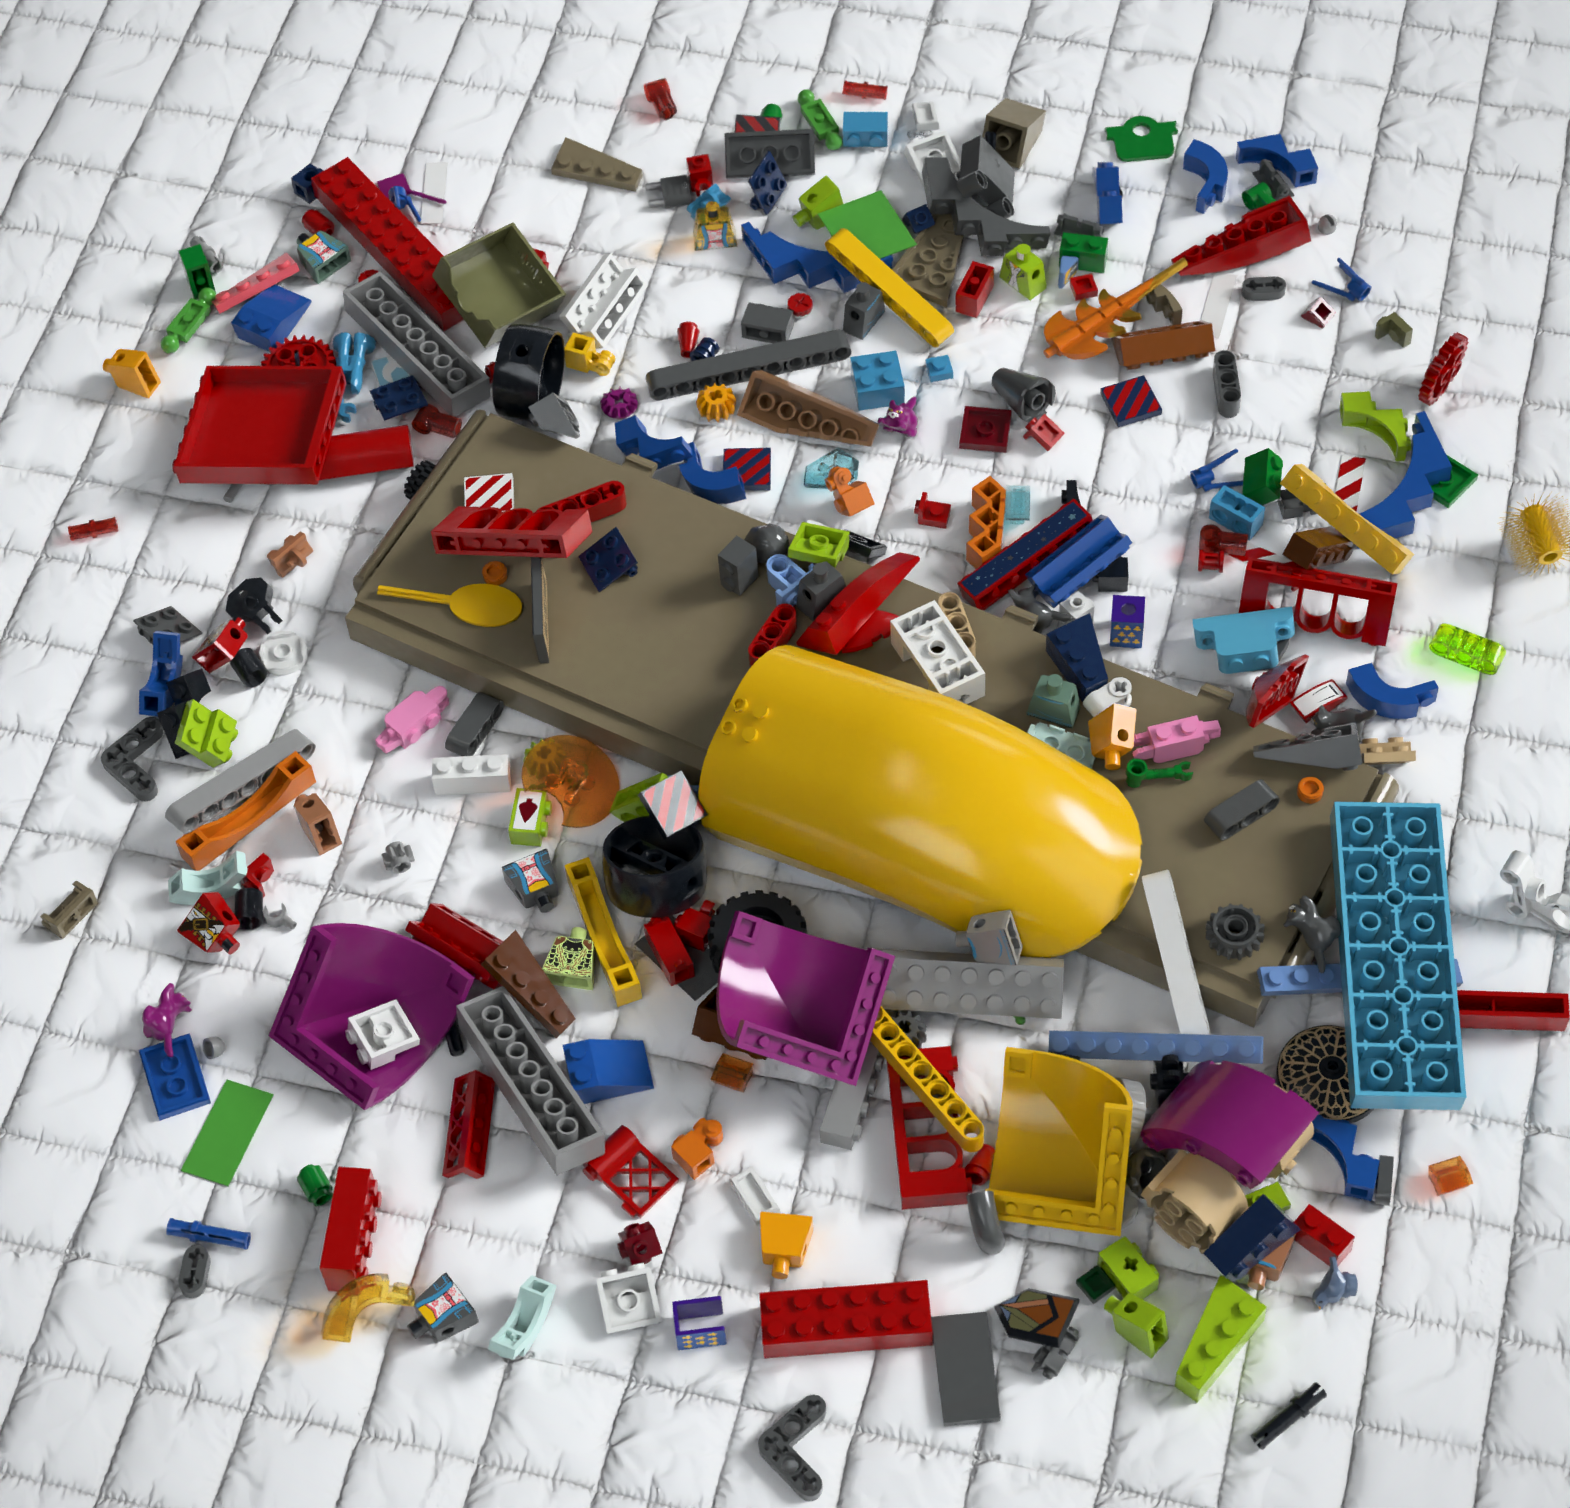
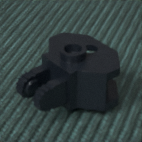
[225,577,283,635]
[1150,1054,1188,1109]

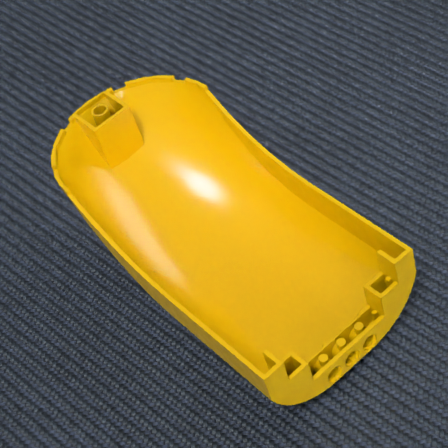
[698,645,1142,958]

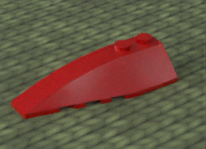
[1171,196,1311,276]
[796,552,920,655]
[1246,654,1309,728]

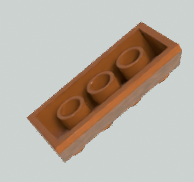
[1111,320,1215,370]

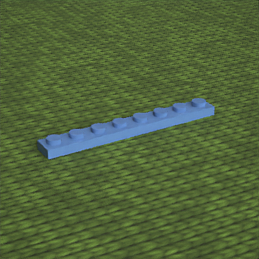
[1257,959,1463,996]
[1048,1031,1263,1064]

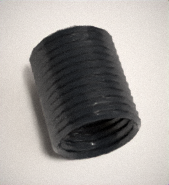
[230,648,268,688]
[234,888,263,930]

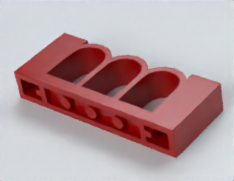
[431,506,592,558]
[1239,557,1398,646]
[887,1046,973,1210]

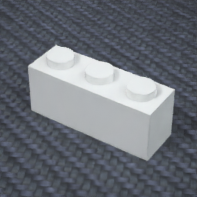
[432,754,511,795]

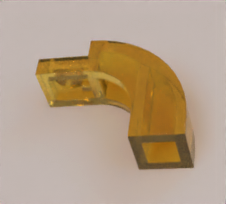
[321,1273,416,1343]

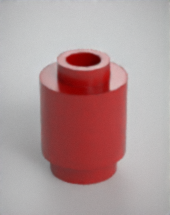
[302,209,335,236]

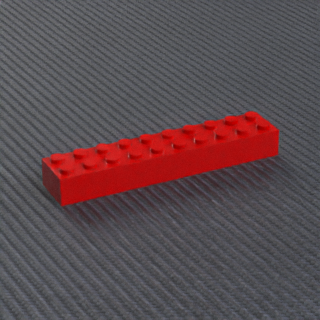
[311,157,464,332]

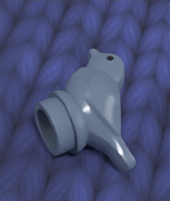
[1312,1257,1358,1310]

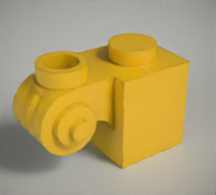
[565,332,616,376]

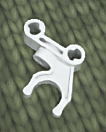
[1500,850,1570,934]

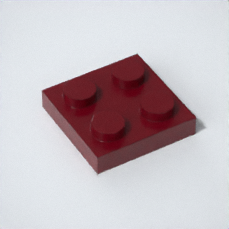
[959,406,1012,453]

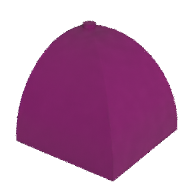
[716,911,895,1086]
[268,923,475,1110]

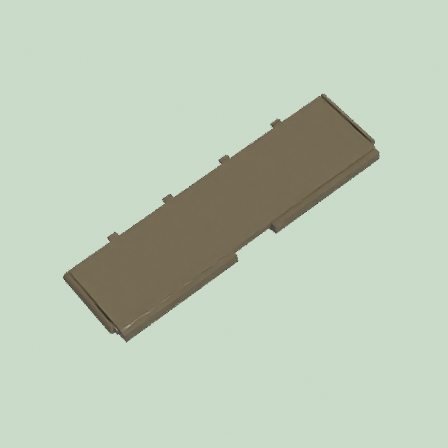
[345,410,1399,1028]

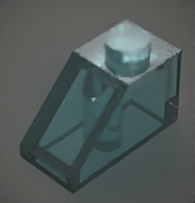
[803,447,859,489]
[1005,485,1030,525]

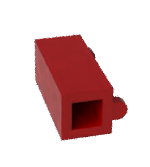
[644,916,695,986]

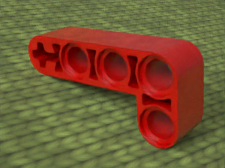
[536,480,627,523]

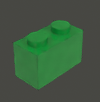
[1059,232,1109,273]
[178,244,216,300]
[1242,448,1283,506]

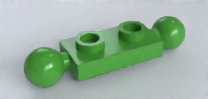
[797,89,843,150]
[161,288,216,353]

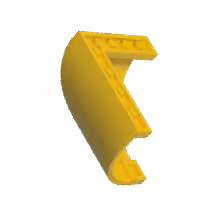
[985,1047,1133,1237]

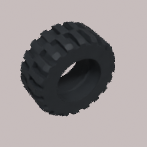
[707,890,808,973]

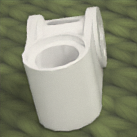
[1083,677,1132,717]

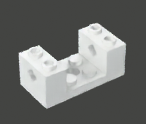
[890,600,985,704]

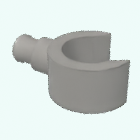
[263,903,297,929]

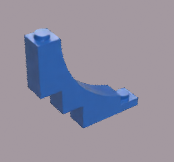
[741,221,894,293]
[1357,411,1452,549]

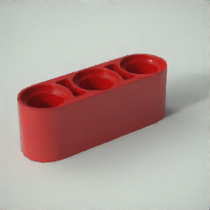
[748,604,797,668]

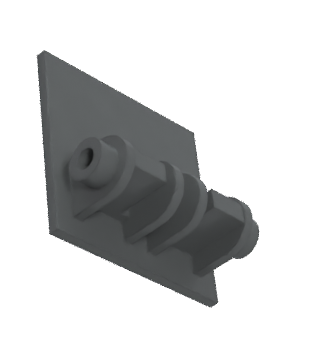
[133,606,203,644]

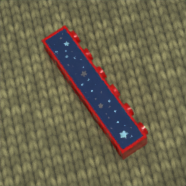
[957,499,1093,611]

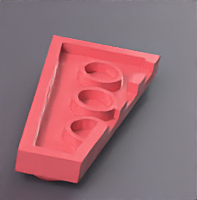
[212,252,300,314]

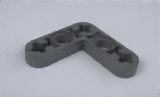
[101,717,164,801]
[758,1395,827,1502]

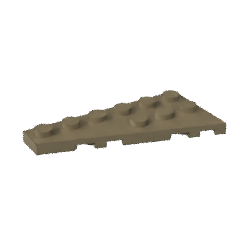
[892,196,972,308]

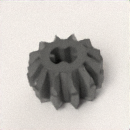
[883,1010,927,1049]

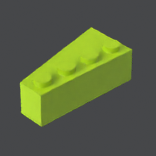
[1175,1274,1267,1403]

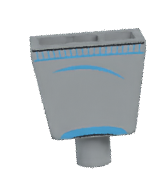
[955,910,1023,966]

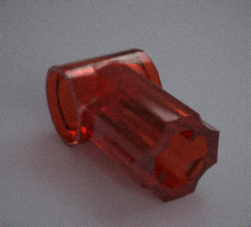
[643,78,677,120]
[411,403,462,438]
[1198,524,1248,556]

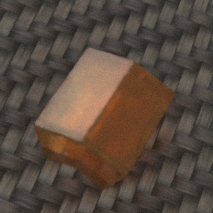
[710,1053,754,1093]
[1428,1156,1474,1196]

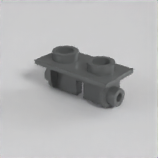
[1252,159,1294,201]
[1054,213,1105,237]
[1031,1327,1079,1380]

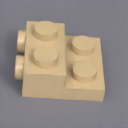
[1360,737,1416,765]

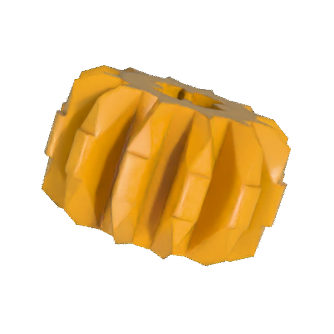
[696,382,736,422]

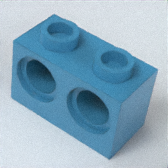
[1209,485,1265,541]

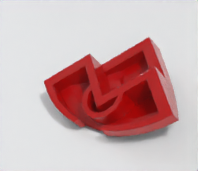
[841,610,899,653]

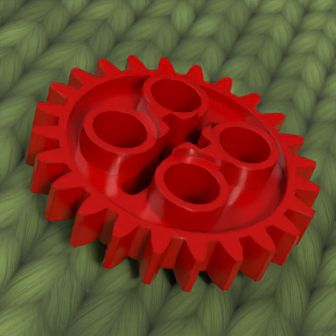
[1418,332,1469,406]
[261,335,337,366]

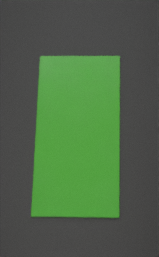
[181,1079,274,1186]

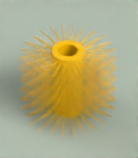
[1497,492,1570,576]

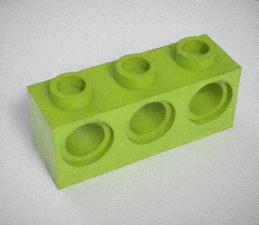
[610,772,668,822]

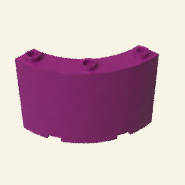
[1140,1060,1319,1190]

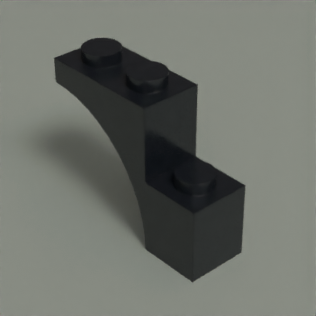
[157,668,211,759]

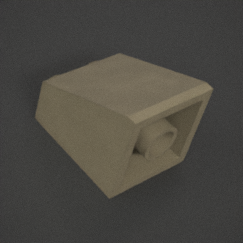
[982,98,1046,169]

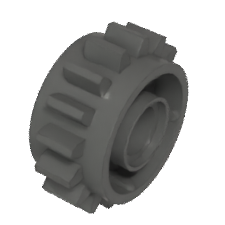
[1205,904,1265,960]

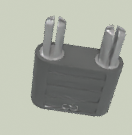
[645,175,692,208]

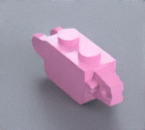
[375,685,449,754]
[1132,715,1221,763]

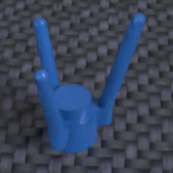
[388,186,421,222]
[1312,258,1372,302]
[1190,449,1243,492]

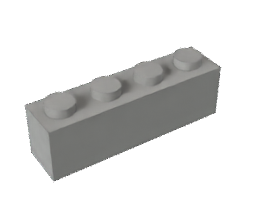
[820,1042,884,1150]

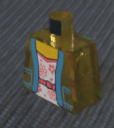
[693,201,737,251]

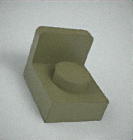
[1375,312,1413,348]

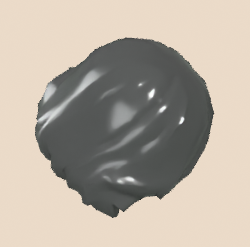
[745,523,789,563]
[1126,1148,1169,1199]

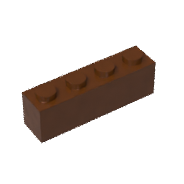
[1282,526,1354,570]

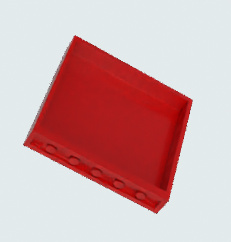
[172,366,347,485]

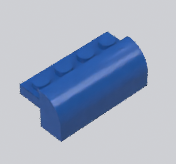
[1024,515,1133,608]

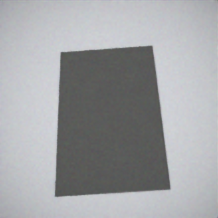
[635,915,719,1001]

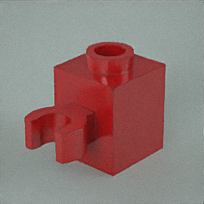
[686,154,713,197]
[674,899,715,952]

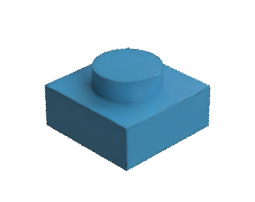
[925,355,953,382]

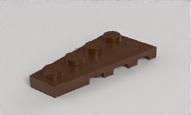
[481,930,576,1039]

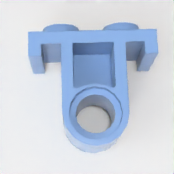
[766,554,814,606]

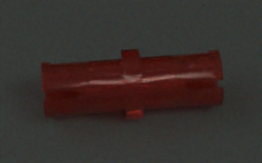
[842,80,888,100]
[68,517,119,541]

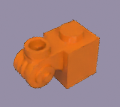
[825,466,875,517]
[671,1118,723,1180]

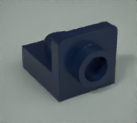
[902,204,935,234]

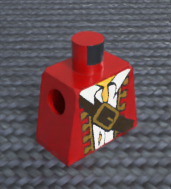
[192,617,248,674]
[177,892,240,955]

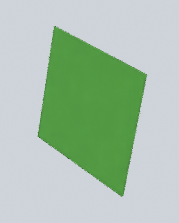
[818,190,917,259]

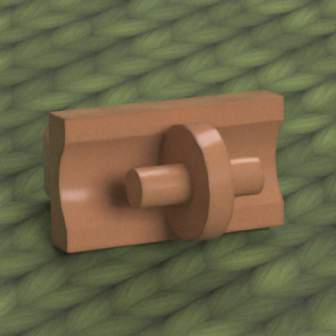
[267,531,314,578]

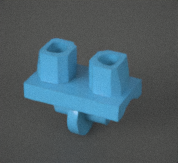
[686,183,731,225]

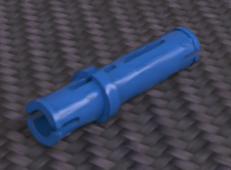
[166,1218,251,1250]

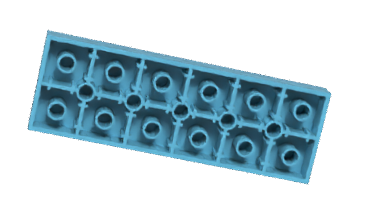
[1330,802,1467,1110]

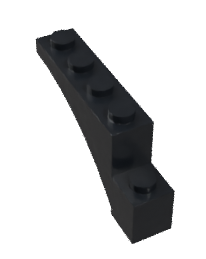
[1061,480,1129,592]

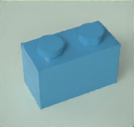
[843,112,888,147]

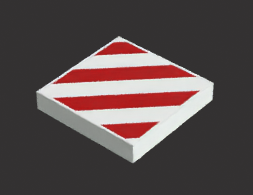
[464,473,514,512]

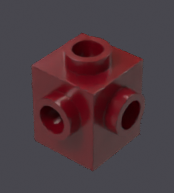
[617,1221,663,1265]

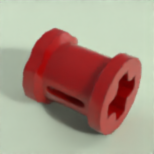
[1198,550,1224,573]

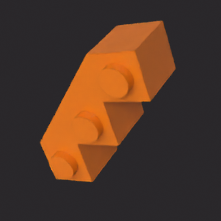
[966,476,1006,569]

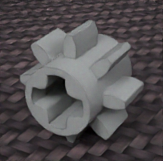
[381,841,415,873]

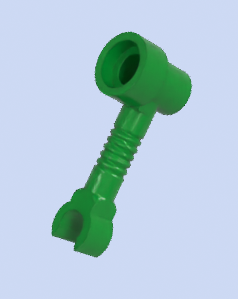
[1125,759,1193,788]

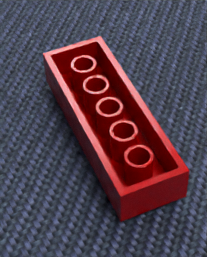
[759,1280,933,1359]

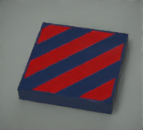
[1100,375,1162,428]
[723,448,771,491]

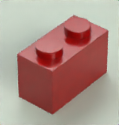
[955,261,994,318]
[1294,1204,1355,1266]

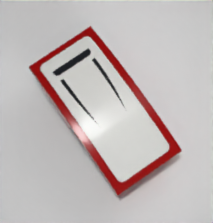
[1290,679,1348,723]

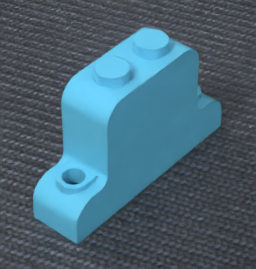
[1192,607,1295,674]

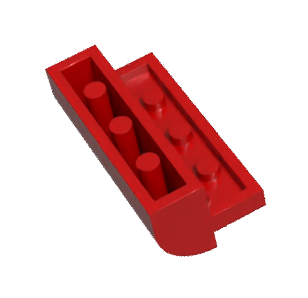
[319,425,414,480]
[405,903,504,990]

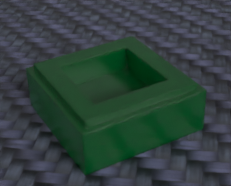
[1076,1265,1116,1304]

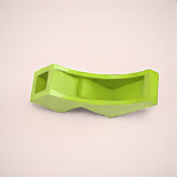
[1339,391,1411,461]

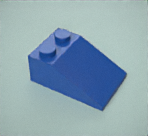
[231,285,312,351]
[562,1039,654,1104]

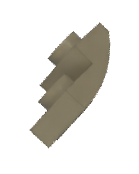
[1146,284,1183,325]

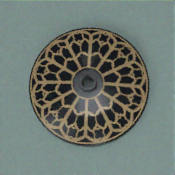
[1276,1025,1374,1124]

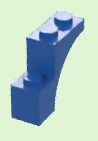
[1235,134,1318,188]
[1092,162,1123,224]
[615,415,693,470]
[1311,1115,1380,1201]

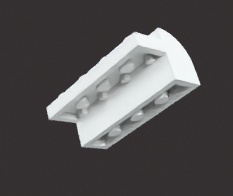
[559,253,648,349]

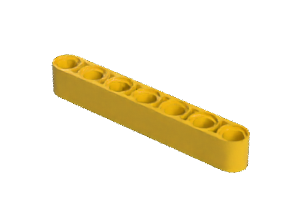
[825,228,954,348]
[870,1006,984,1152]

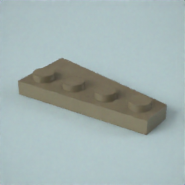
[551,137,643,192]

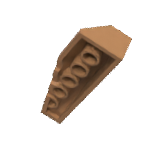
[737,370,880,447]

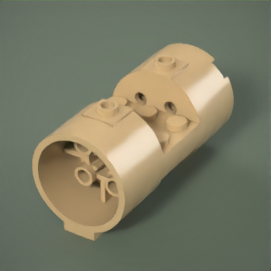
[1141,1084,1314,1254]

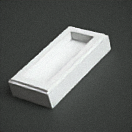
[912,101,939,131]
[729,1166,780,1226]

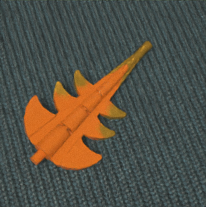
[1043,258,1188,359]

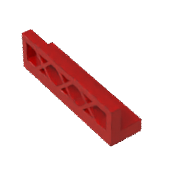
[442,1070,495,1179]

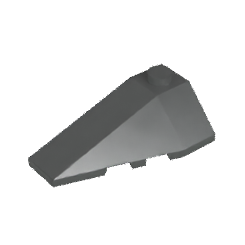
[528,393,580,439]
[1253,723,1363,771]

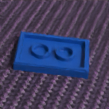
[139,1033,211,1121]

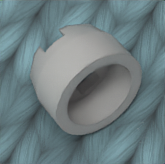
[1318,214,1337,235]
[202,1037,225,1059]

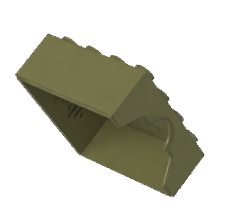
[432,222,566,348]

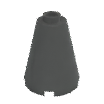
[991,367,1056,423]

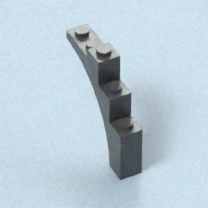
[922,157,1051,257]

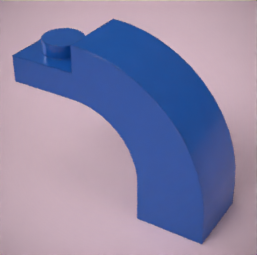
[1183,139,1228,214]
[679,442,746,504]
[139,631,183,717]
[1346,662,1439,719]

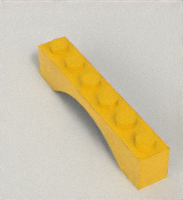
[1280,464,1415,574]
[564,857,642,1007]

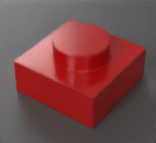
[1069,273,1098,301]

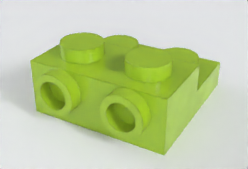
[788,522,850,567]
[175,699,238,768]

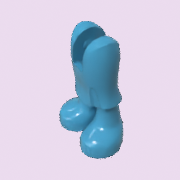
[333,332,376,395]

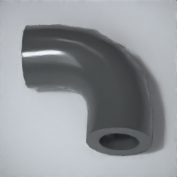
[966,1191,1006,1255]

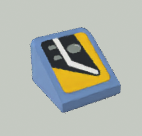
[1058,256,1079,289]

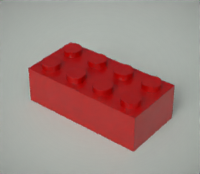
[319,1167,382,1293]

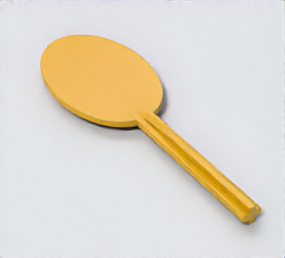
[377,584,522,627]

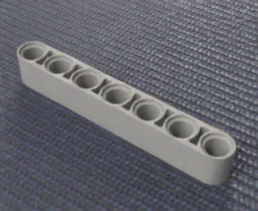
[165,729,316,834]

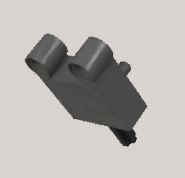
[956,131,1015,219]

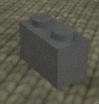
[741,302,794,344]
[718,535,759,596]

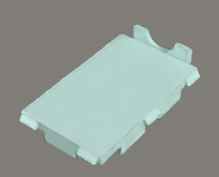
[1027,722,1096,769]

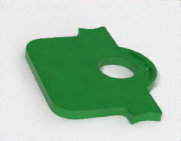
[1105,116,1178,162]

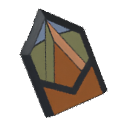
[994,1288,1080,1348]

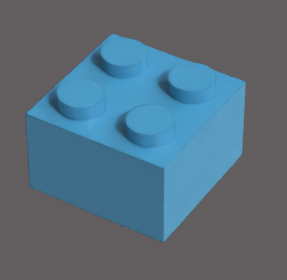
[850,350,905,411]

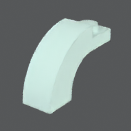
[168,851,247,905]
[488,1275,557,1360]

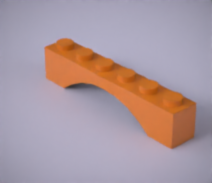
[175,751,316,871]

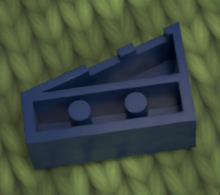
[1046,613,1108,702]
[1203,1194,1301,1282]

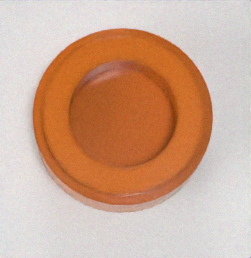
[482,561,508,586]
[1297,777,1324,804]

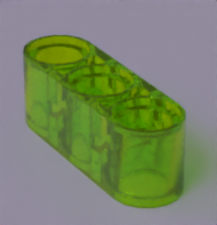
[1429,623,1506,675]

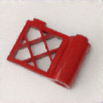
[582,1125,679,1218]

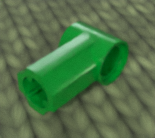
[1242,182,1276,210]

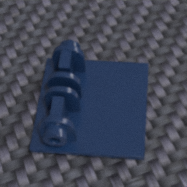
[748,151,787,215]
[369,375,428,421]
[578,527,638,592]

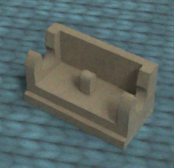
[40,881,98,939]

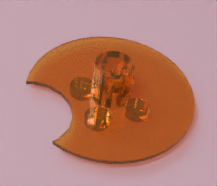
[522,735,620,828]

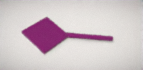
[377,173,447,204]

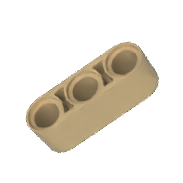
[938,592,976,658]

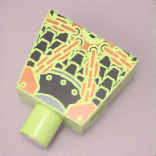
[542,927,595,990]

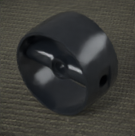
[492,324,565,421]
[602,815,707,918]

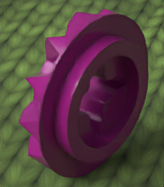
[600,387,638,419]

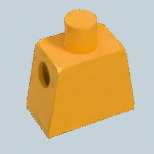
[102,349,161,398]
[1088,704,1136,770]
[760,1212,814,1279]

